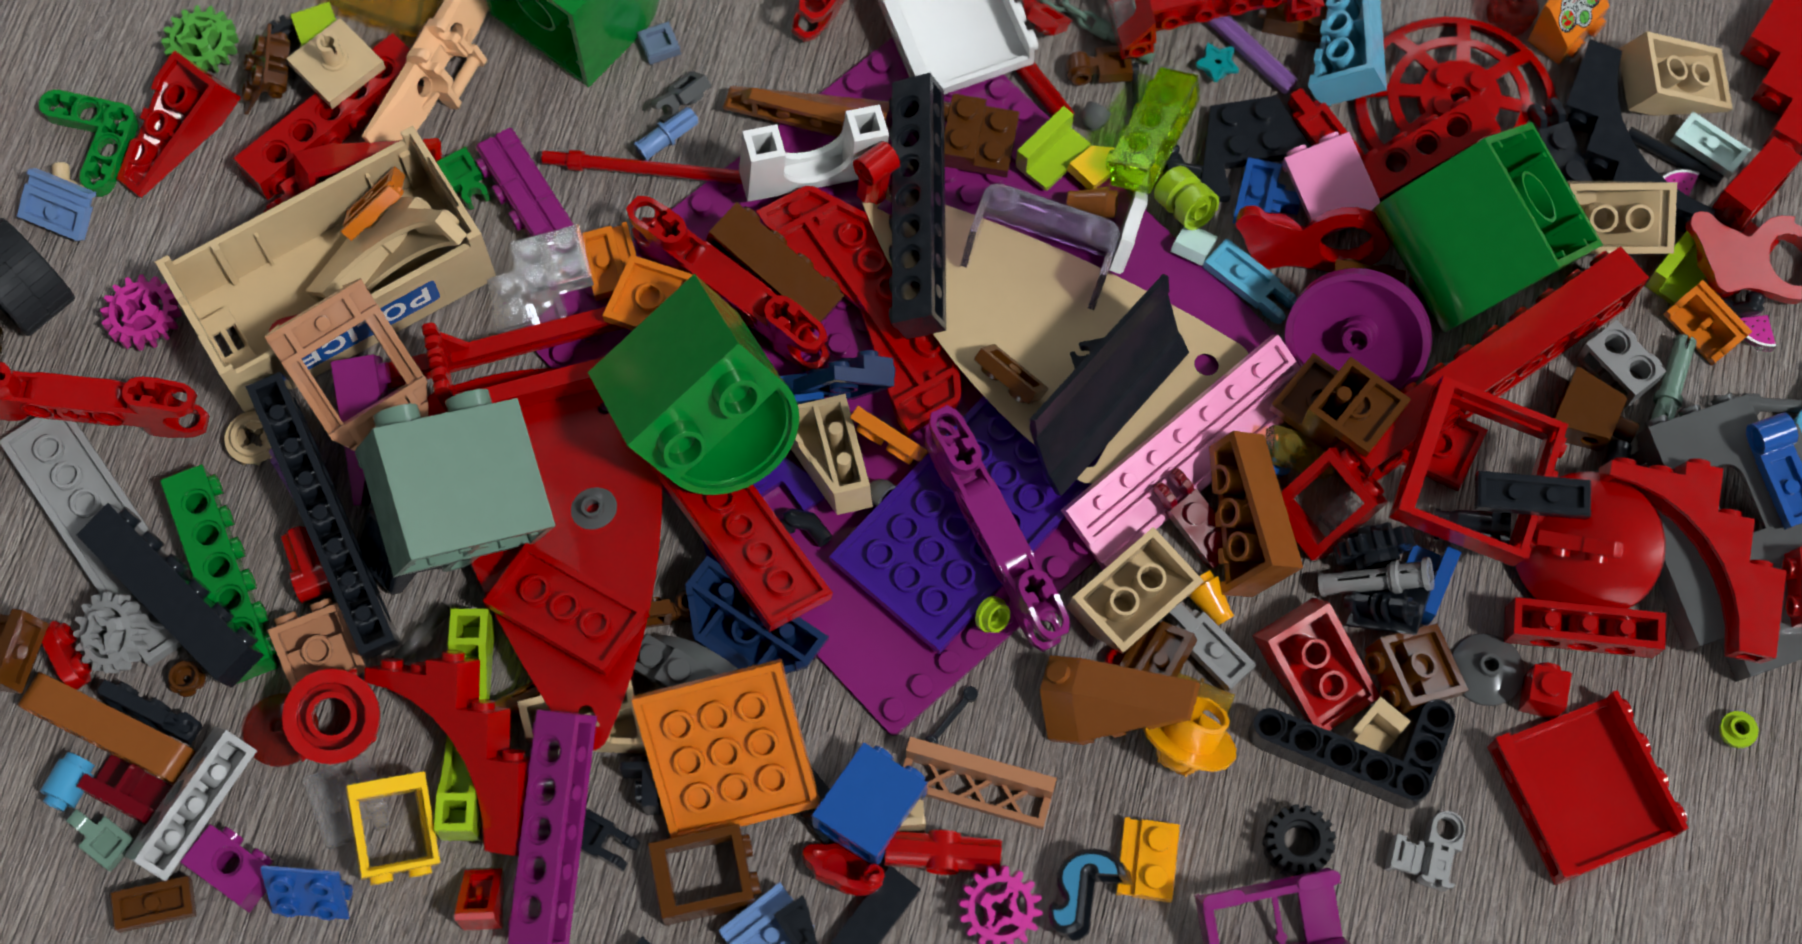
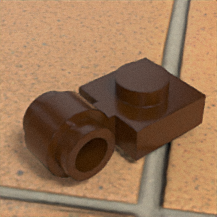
[1066,46,1133,85]
[646,590,691,628]

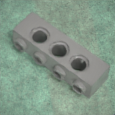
[124,726,257,882]

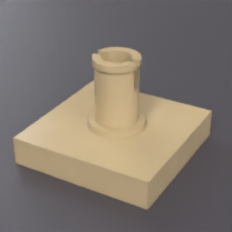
[286,18,386,109]

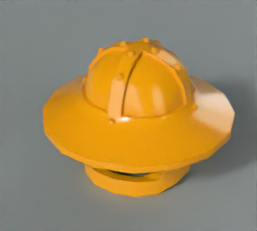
[1143,696,1237,777]

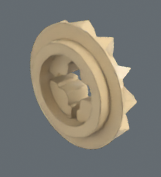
[224,410,273,466]

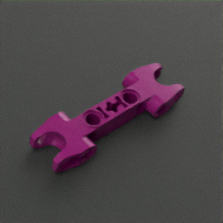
[924,405,1070,652]

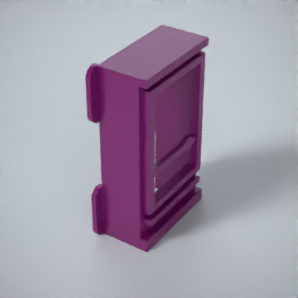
[1194,868,1351,944]

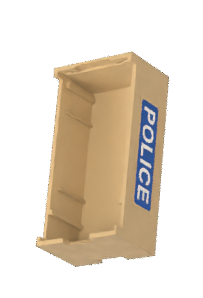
[155,126,497,412]

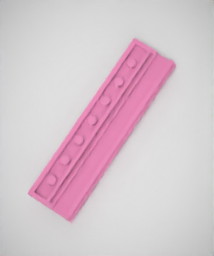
[1061,334,1301,571]

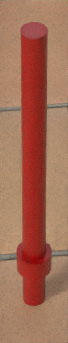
[541,149,742,184]

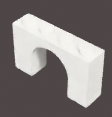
[739,104,889,202]

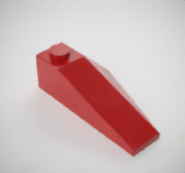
[117,50,242,197]
[293,138,442,193]

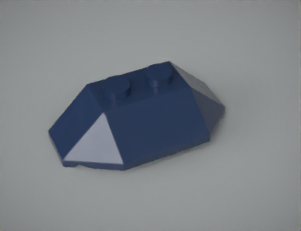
[685,556,829,674]

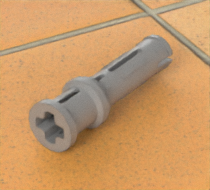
[1318,557,1434,597]

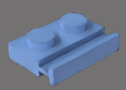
[17,168,96,241]
[718,883,815,944]

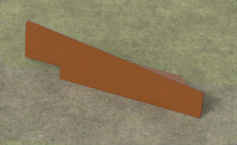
[723,86,892,137]

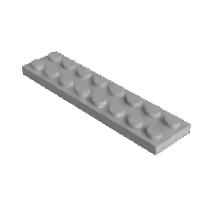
[0,417,182,667]

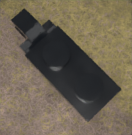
[97,679,203,746]

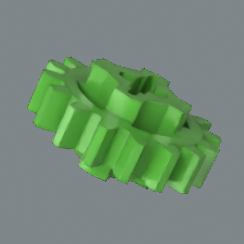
[162,5,239,73]

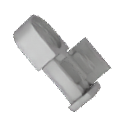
[1385,811,1465,891]

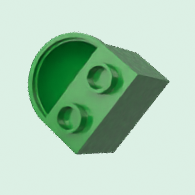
[588,274,799,495]

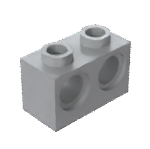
[1576,320,1666,409]

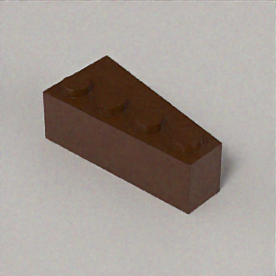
[706,202,844,333]

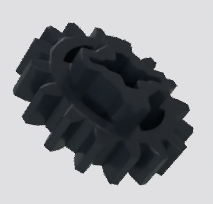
[1333,522,1416,570]

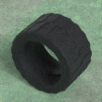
[0,218,75,336]

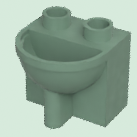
[355,389,556,577]

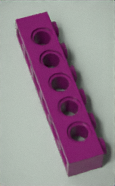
[508,710,597,944]

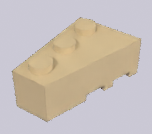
[791,394,873,515]

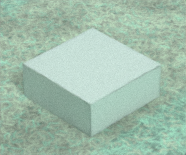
[1171,227,1218,266]

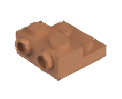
[268,597,367,689]

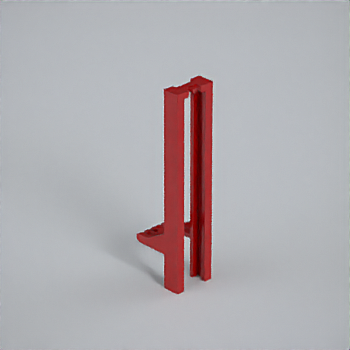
[388,306,623,417]

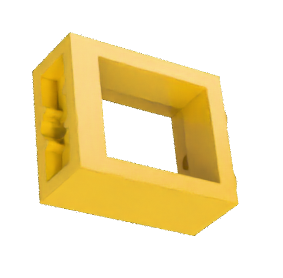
[345,771,440,886]

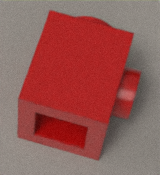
[1518,662,1572,719]

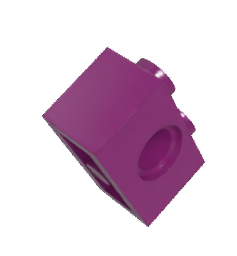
[180,824,274,913]

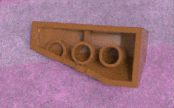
[1040,655,1200,745]

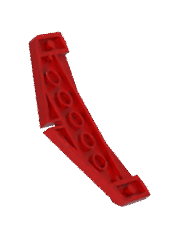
[756,186,961,436]

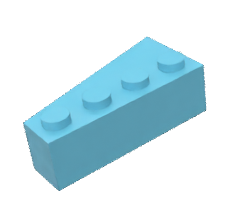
[1308,0,1387,106]

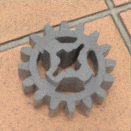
[73,592,150,674]

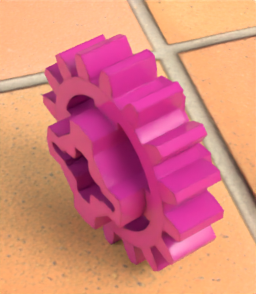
[100,274,182,351]
[958,865,1043,944]

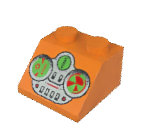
[1528,0,1610,65]

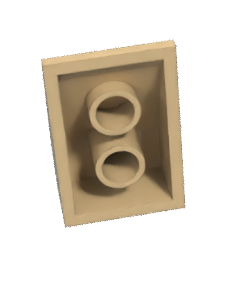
[1619,31,1733,116]
[1567,181,1677,254]

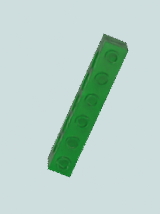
[160,464,279,684]

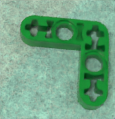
[39,89,139,197]

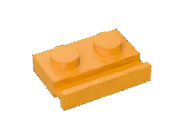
[1116,817,1180,903]

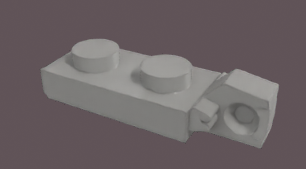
[1165,603,1256,692]

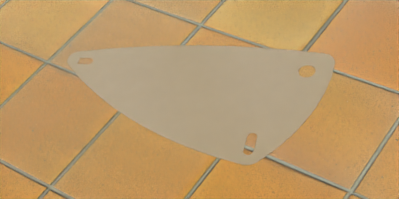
[862,187,1248,484]

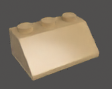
[1067,527,1204,654]

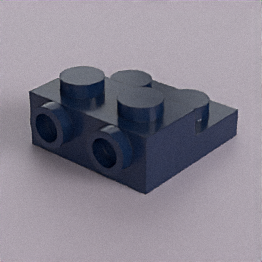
[793,350,895,400]

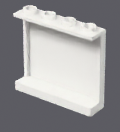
[877,0,1038,94]

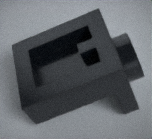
[620,756,661,815]

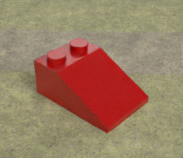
[1252,598,1380,731]

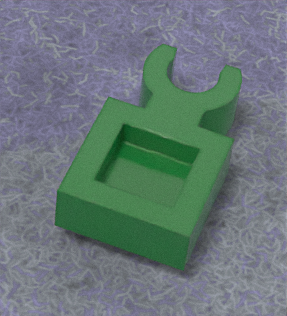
[436,146,490,210]

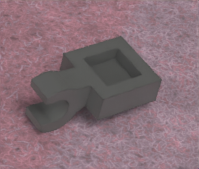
[650,71,712,123]

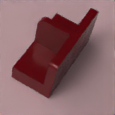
[76,755,173,825]

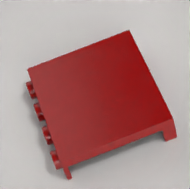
[1487,690,1689,886]

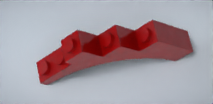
[1740,0,1802,154]
[1599,457,1787,664]
[365,650,531,856]

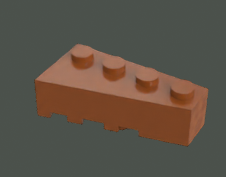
[1209,431,1303,597]

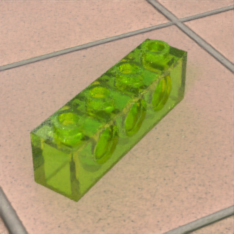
[1106,67,1200,194]

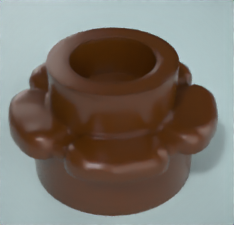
[168,661,206,697]

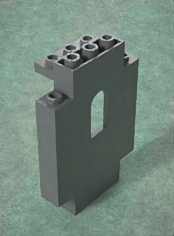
[1631,393,1802,682]

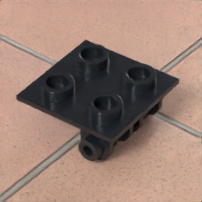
[1344,566,1437,635]

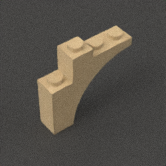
[305,196,467,303]

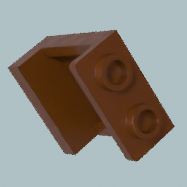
[0,609,49,694]

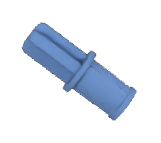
[633,107,698,161]

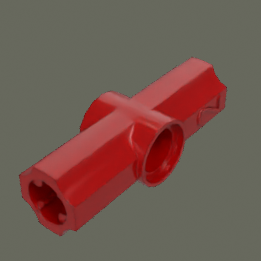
[885,830,1002,875]

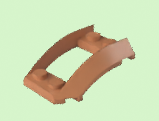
[264,278,428,451]

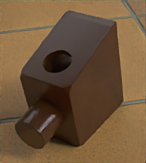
[1552,366,1639,451]

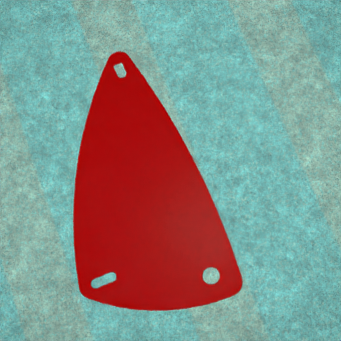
[427,368,662,751]

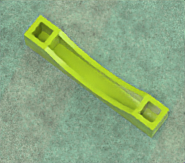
[434,609,495,841]

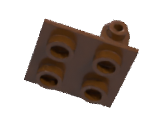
[241,23,290,115]

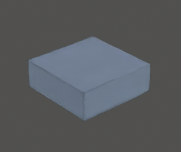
[637,21,681,65]

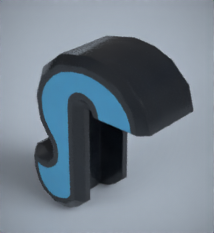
[1048,848,1132,941]

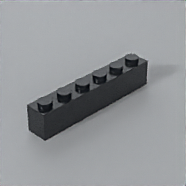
[76,503,264,688]

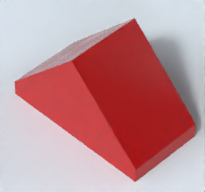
[454,868,504,930]

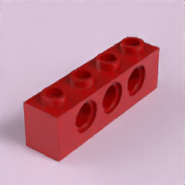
[1361,94,1501,202]
[1504,597,1666,659]

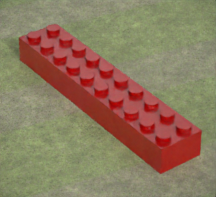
[1335,246,1649,481]

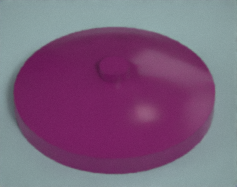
[1285,268,1432,391]

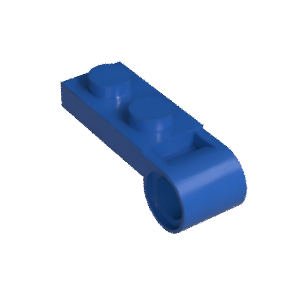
[1746,413,1802,530]

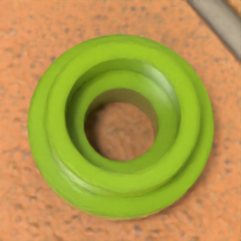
[975,596,1010,633]
[1719,711,1759,749]

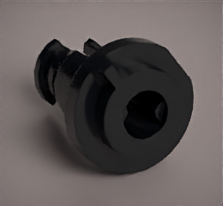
[1434,509,1511,544]

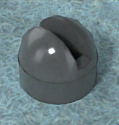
[1081,101,1111,131]
[870,479,896,507]

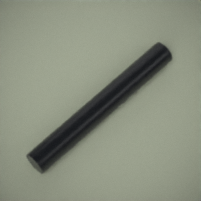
[1628,126,1724,187]

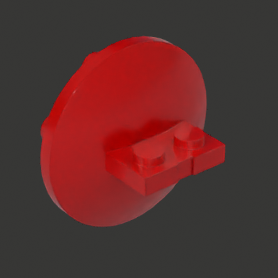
[1515,471,1666,619]

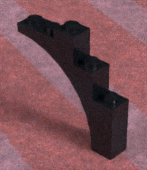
[1563,39,1716,233]

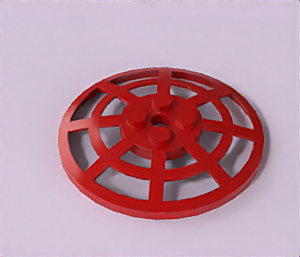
[1354,16,1557,172]

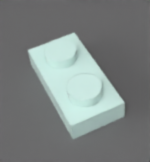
[1671,112,1751,179]

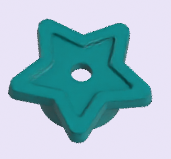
[1195,43,1239,83]

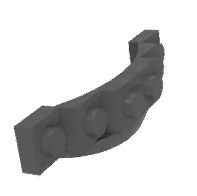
[633,633,804,739]

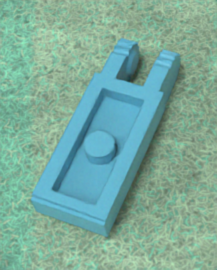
[1203,239,1297,324]

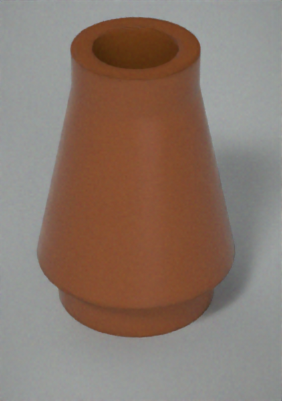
[1067,186,1118,221]

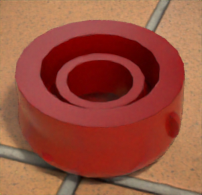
[282,669,381,764]

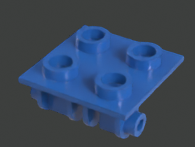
[261,866,353,920]

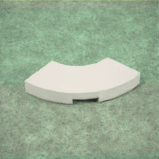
[1109,189,1148,274]

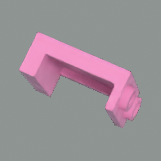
[1282,132,1381,238]

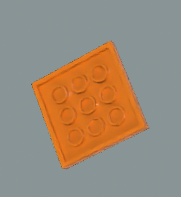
[631,659,821,838]

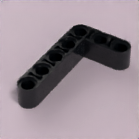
[1248,699,1456,809]

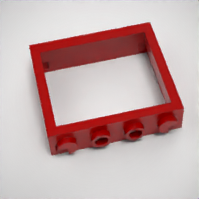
[1388,375,1568,567]

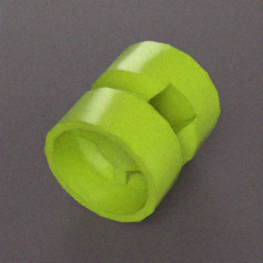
[1154,166,1220,230]

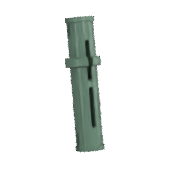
[1651,334,1697,420]

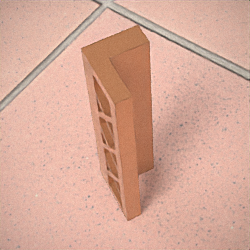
[903,737,1057,830]

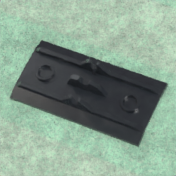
[1029,274,1189,496]

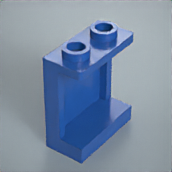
[812,742,928,865]

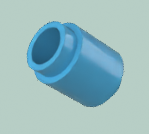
[40,752,95,812]

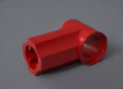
[853,141,900,205]
[281,526,333,603]

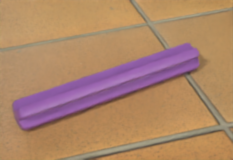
[1207,16,1298,94]

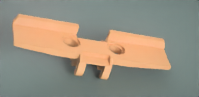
[362,0,489,143]

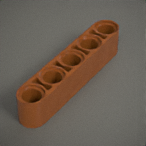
[17,672,196,785]

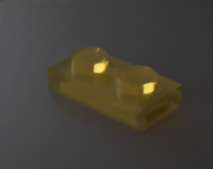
[1266,424,1333,479]

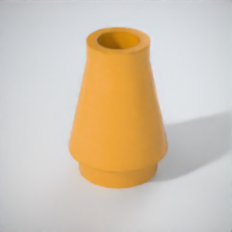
[1188,570,1234,626]

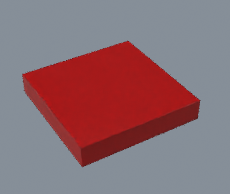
[1400,417,1488,491]

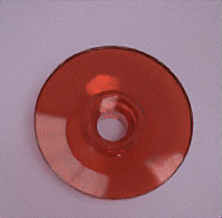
[243,693,319,767]

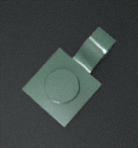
[66,809,134,872]

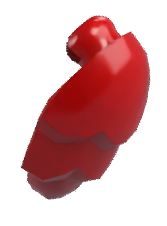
[802,843,885,896]

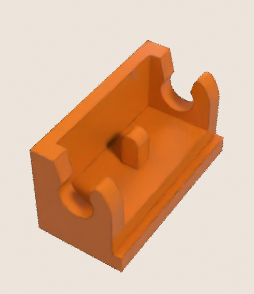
[1663,280,1753,366]

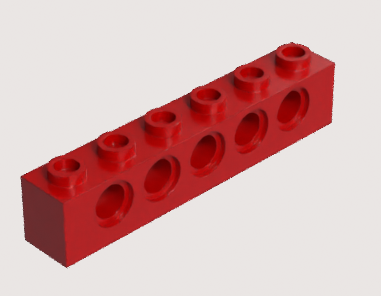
[233,33,421,200]

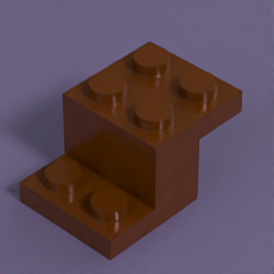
[1269,353,1411,458]

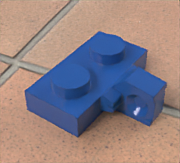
[1233,157,1301,224]

